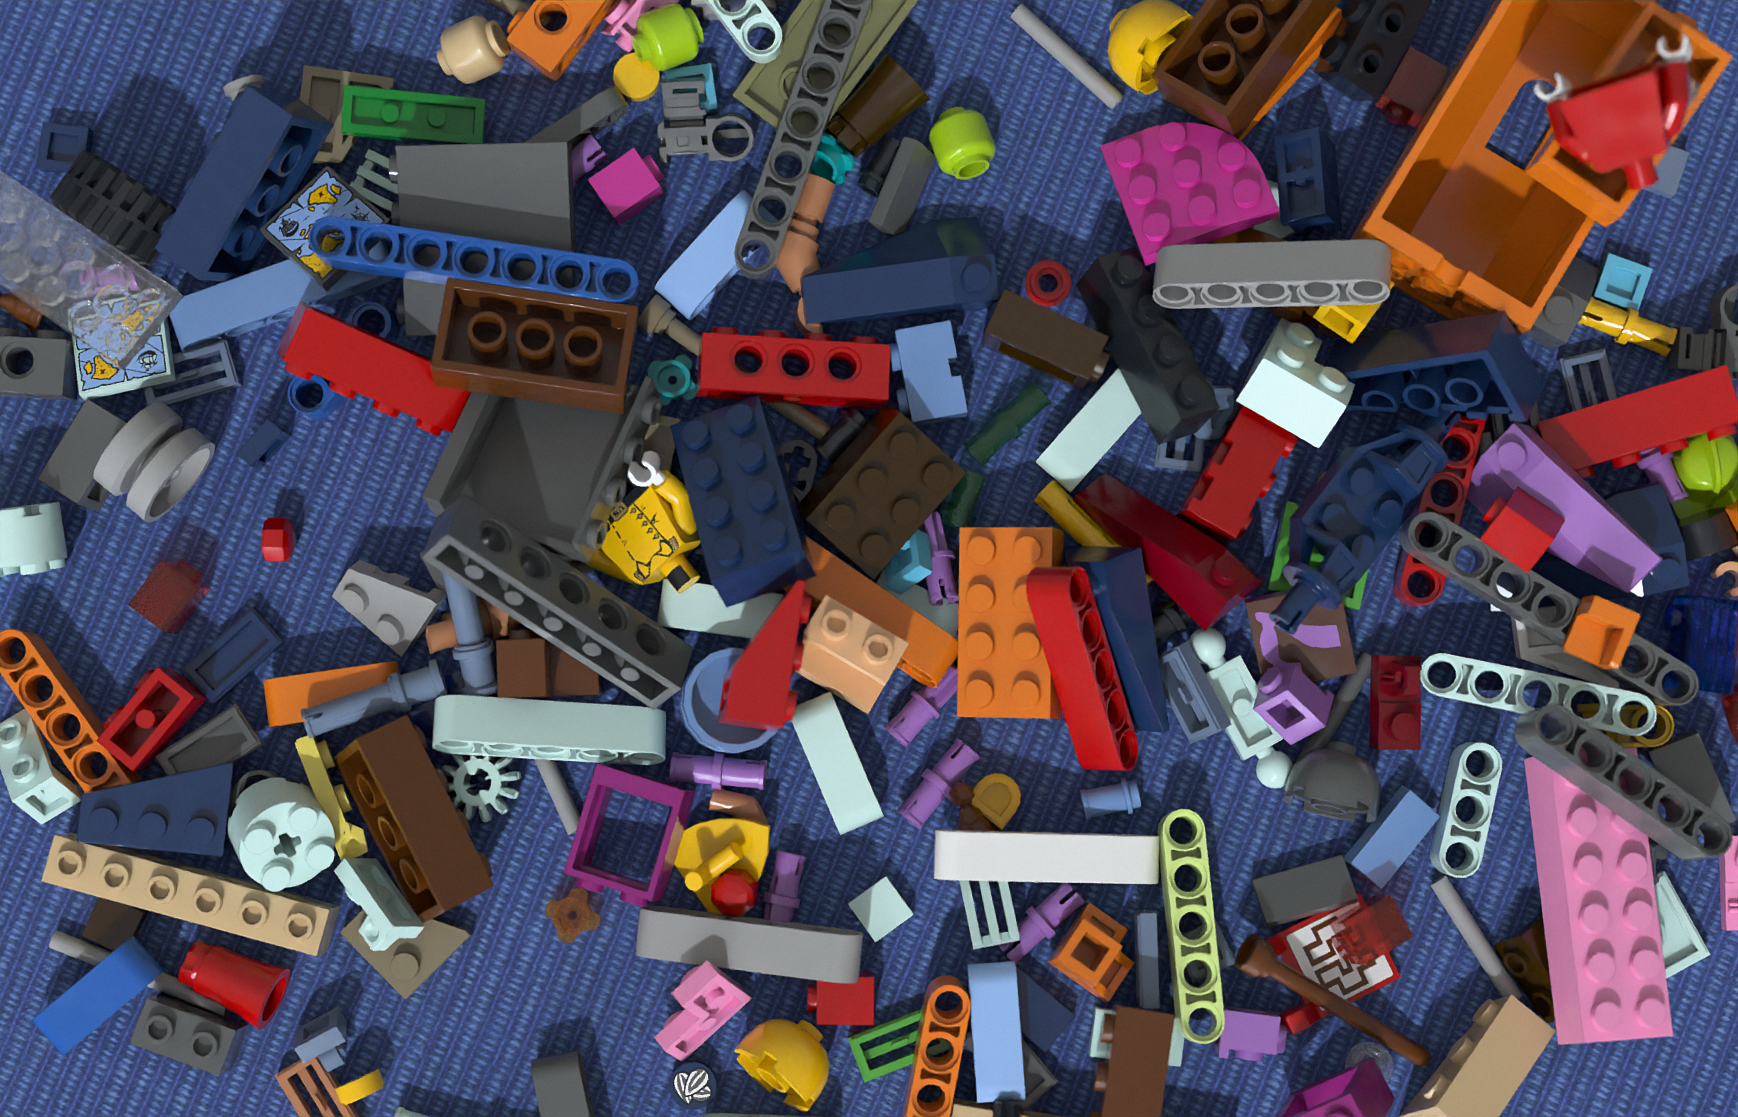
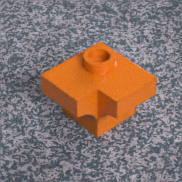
[1047,902,1134,1003]

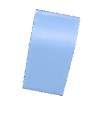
[654,190,779,320]
[967,961,1025,1103]

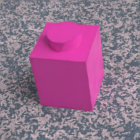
[588,148,665,226]

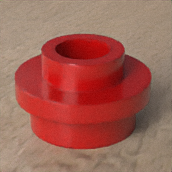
[1025,260,1071,307]

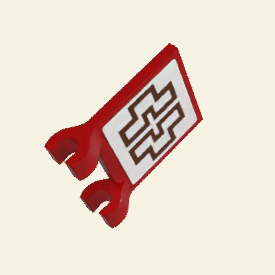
[1262,892,1401,1035]

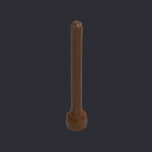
[1235,934,1431,1066]

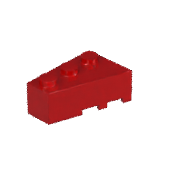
[1176,404,1299,543]

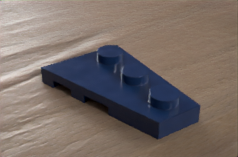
[77,760,235,857]

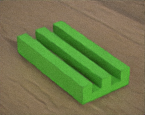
[848,1004,952,1082]

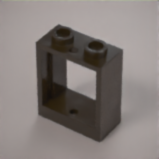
[981,289,1112,391]

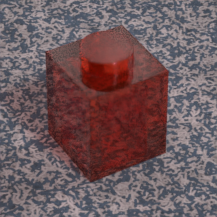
[1375,47,1451,128]
[128,559,211,634]
[1328,895,1414,965]

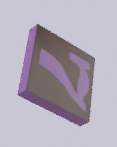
[1244,589,1357,682]

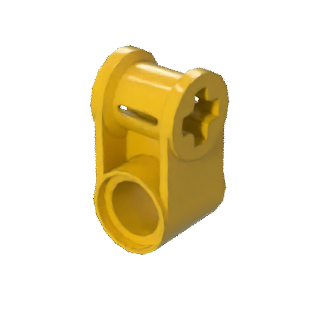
[1577,703,1674,750]

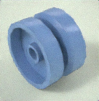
[679,647,778,754]

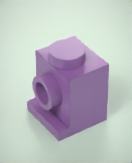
[1253,665,1334,745]
[1213,1005,1287,1061]

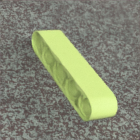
[1157,809,1225,1044]

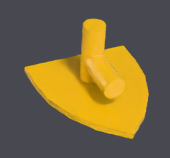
[674,818,770,913]

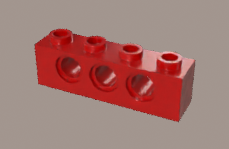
[697,327,890,410]

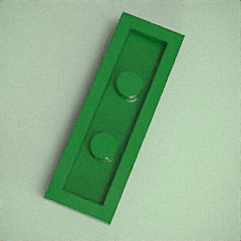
[341,85,485,144]

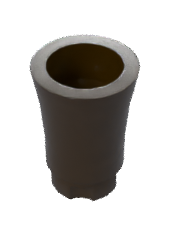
[827,53,930,158]

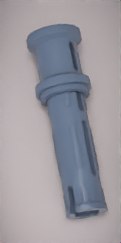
[442,572,498,696]
[301,659,449,739]

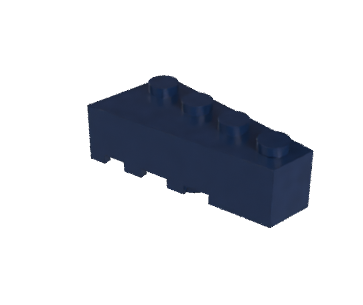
[1323,311,1543,422]

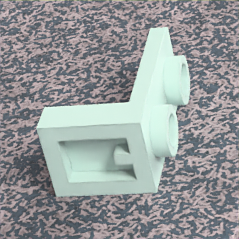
[0,709,81,825]

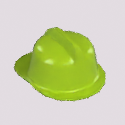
[1671,433,1738,519]

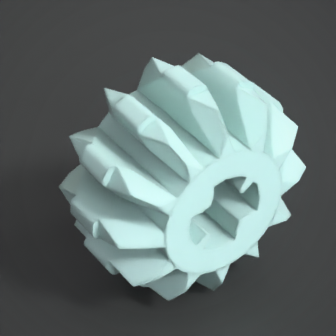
[441,754,521,822]

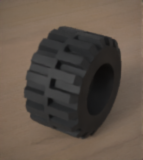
[49,151,176,266]

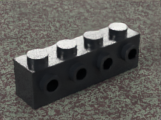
[1313,0,1433,101]
[1076,246,1220,445]

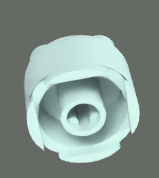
[0,502,68,577]
[227,777,335,891]

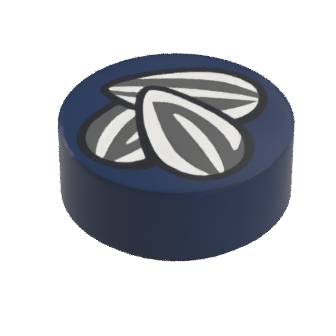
[669,1060,717,1110]

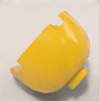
[1108,0,1194,95]
[734,1019,830,1111]

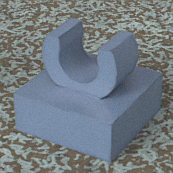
[294,1007,347,1072]

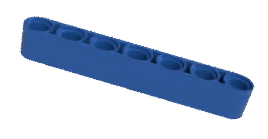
[308,216,640,305]

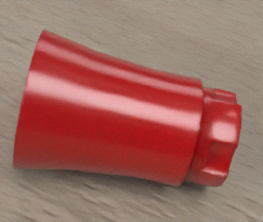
[178,941,291,1030]

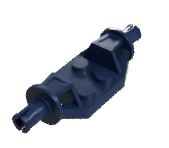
[1269,410,1461,635]

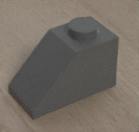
[1524,256,1599,350]

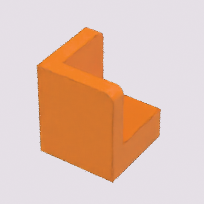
[1562,595,1640,670]

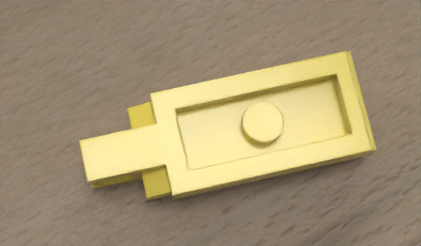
[295,735,369,861]

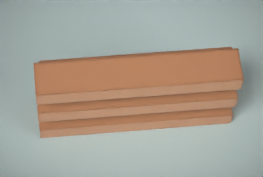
[274,1056,359,1117]

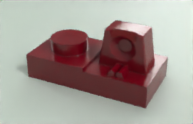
[1369,655,1422,750]

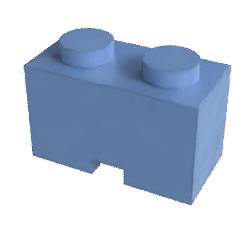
[887,320,968,426]

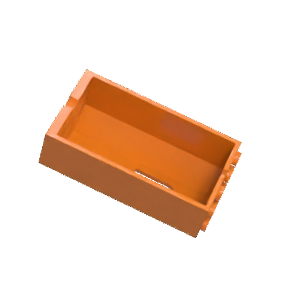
[1350,0,1708,336]

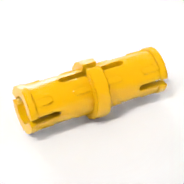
[1578,296,1677,357]

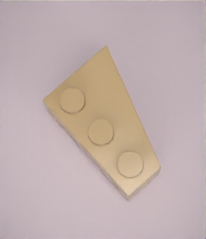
[1399,994,1556,1117]

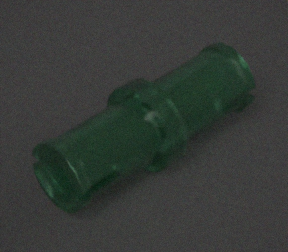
[963,381,1051,466]

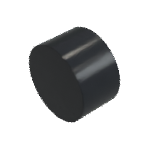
[1676,507,1738,561]

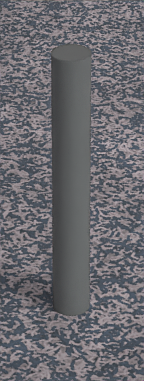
[1294,651,1371,764]

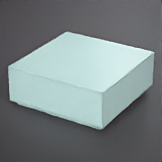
[848,876,914,942]

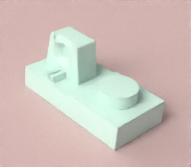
[334,858,425,951]

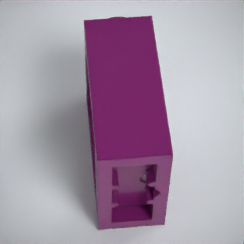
[564,764,696,907]
[1275,1057,1395,1117]

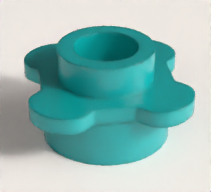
[811,133,855,184]
[647,355,697,406]

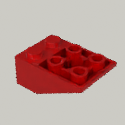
[717,580,811,731]

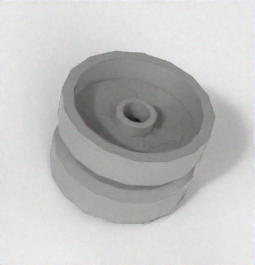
[93,401,215,523]

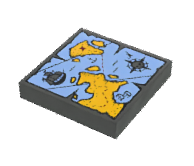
[260,166,392,292]

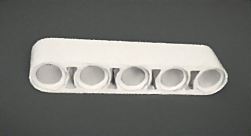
[934,830,1160,884]

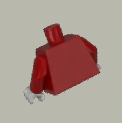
[1535,33,1693,190]

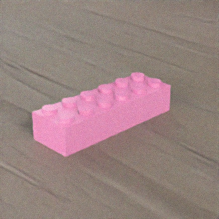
[1524,748,1673,1045]

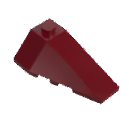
[1073,473,1265,631]

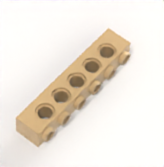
[41,833,340,956]

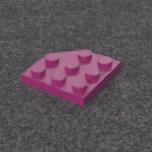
[1100,122,1280,266]

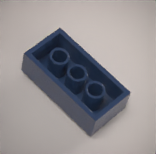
[155,85,334,281]
[670,395,817,607]

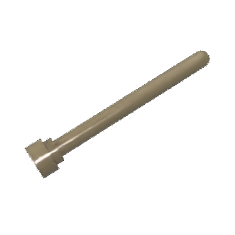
[638,294,831,440]

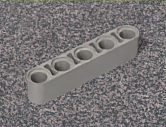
[1152,239,1392,309]
[635,906,863,983]

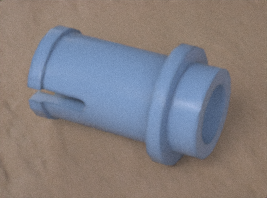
[1080,777,1141,820]

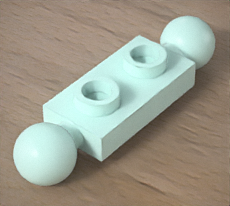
[1189,627,1293,789]

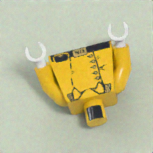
[554,451,700,593]

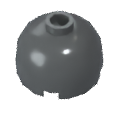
[1282,742,1381,823]

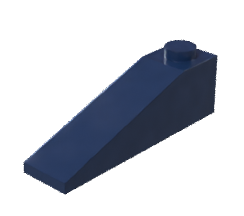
[800,217,1000,325]
[1488,481,1689,612]
[1064,546,1170,733]

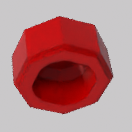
[262,518,296,562]
[711,868,758,917]

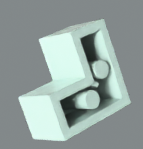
[1236,318,1355,448]

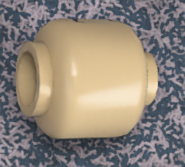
[437,15,510,84]

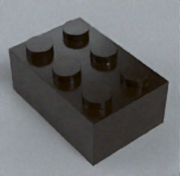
[797,405,966,580]

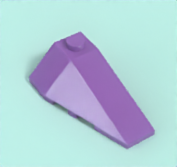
[1466,423,1663,593]

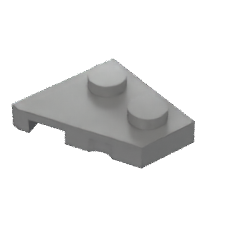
[332,560,447,657]

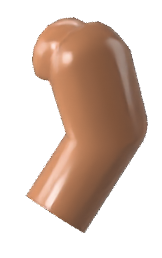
[709,789,768,825]

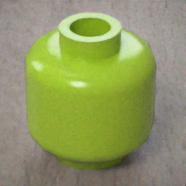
[631,2,704,71]
[929,107,996,180]

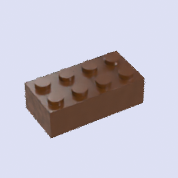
[1152,0,1340,139]
[431,277,638,414]
[333,715,494,923]

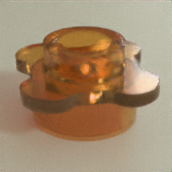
[545,887,601,943]

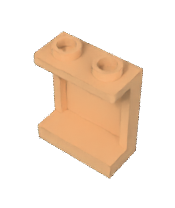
[795,595,909,714]

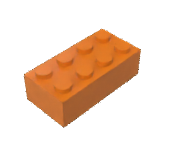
[1525,0,1733,227]
[957,527,1064,719]

